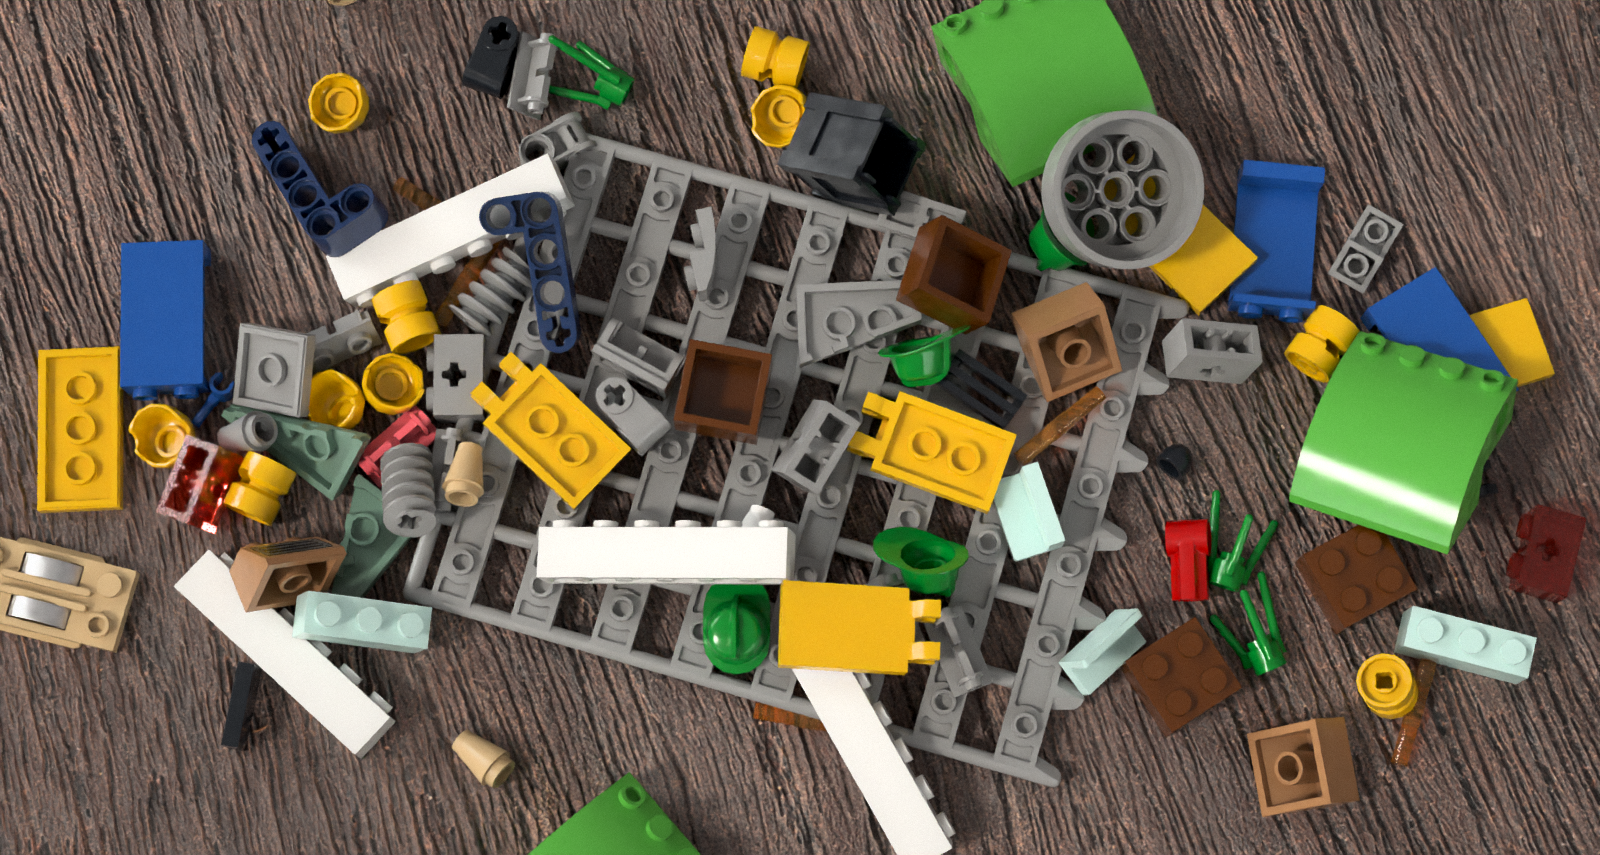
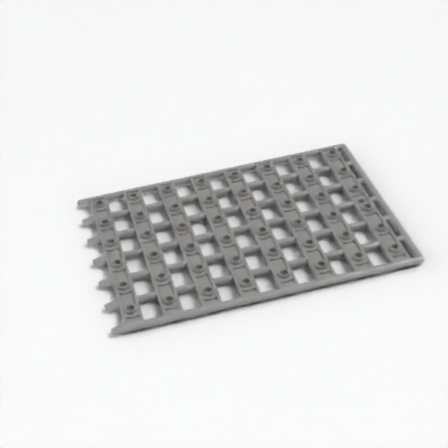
[403,128,1190,787]

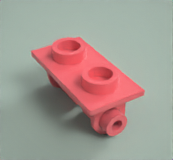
[358,406,436,488]

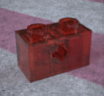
[155,434,245,534]
[1506,504,1587,603]

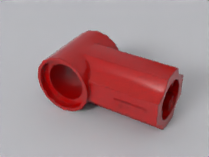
[1165,519,1212,602]

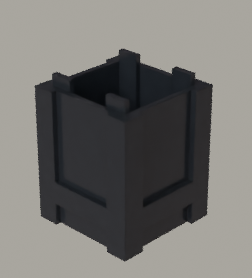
[777,92,926,216]

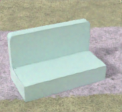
[993,462,1065,562]
[1058,608,1146,695]

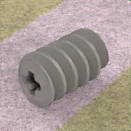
[449,247,532,337]
[380,443,436,538]

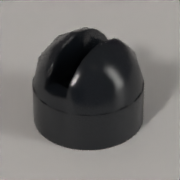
[1156,444,1193,481]

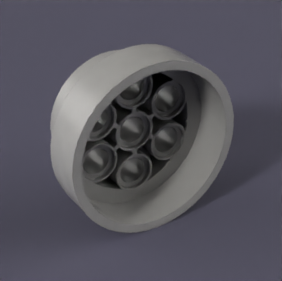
[1041,110,1204,269]

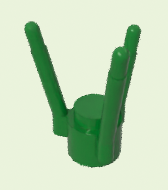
[548,35,635,110]
[1208,490,1279,592]
[1210,571,1287,676]

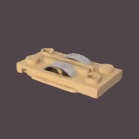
[0,537,140,653]

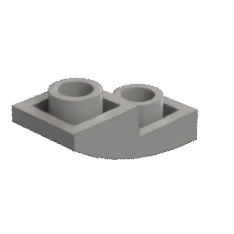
[1327,204,1404,294]
[683,206,717,302]

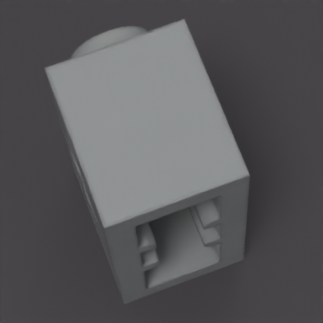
[1162,318,1263,384]
[426,334,487,424]
[771,399,861,495]

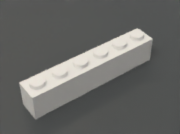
[326,153,575,308]
[537,520,796,585]
[174,550,396,759]
[792,669,956,855]

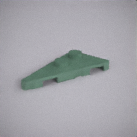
[221,404,371,501]
[331,474,412,598]

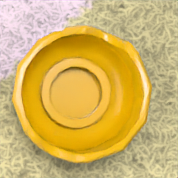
[308,73,369,134]
[751,84,807,148]
[362,353,425,415]
[308,369,365,430]
[129,404,195,469]

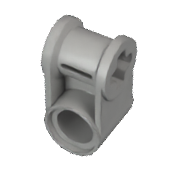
[519,111,597,171]
[596,377,672,456]

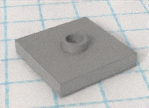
[232,322,316,418]

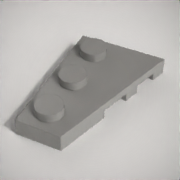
[796,280,922,368]

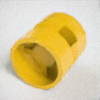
[741,26,810,88]
[371,280,441,355]
[1284,305,1360,383]
[223,451,296,526]
[1356,653,1419,719]

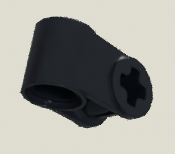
[462,16,520,99]

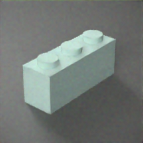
[292,591,432,653]
[1394,606,1537,684]

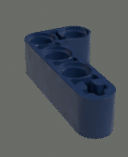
[252,121,389,257]
[479,192,581,353]

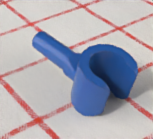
[191,372,234,428]

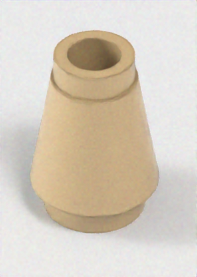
[442,442,484,507]
[452,729,515,789]

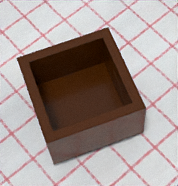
[896,215,1012,335]
[673,339,773,445]
[1295,525,1417,635]
[1120,617,1242,738]

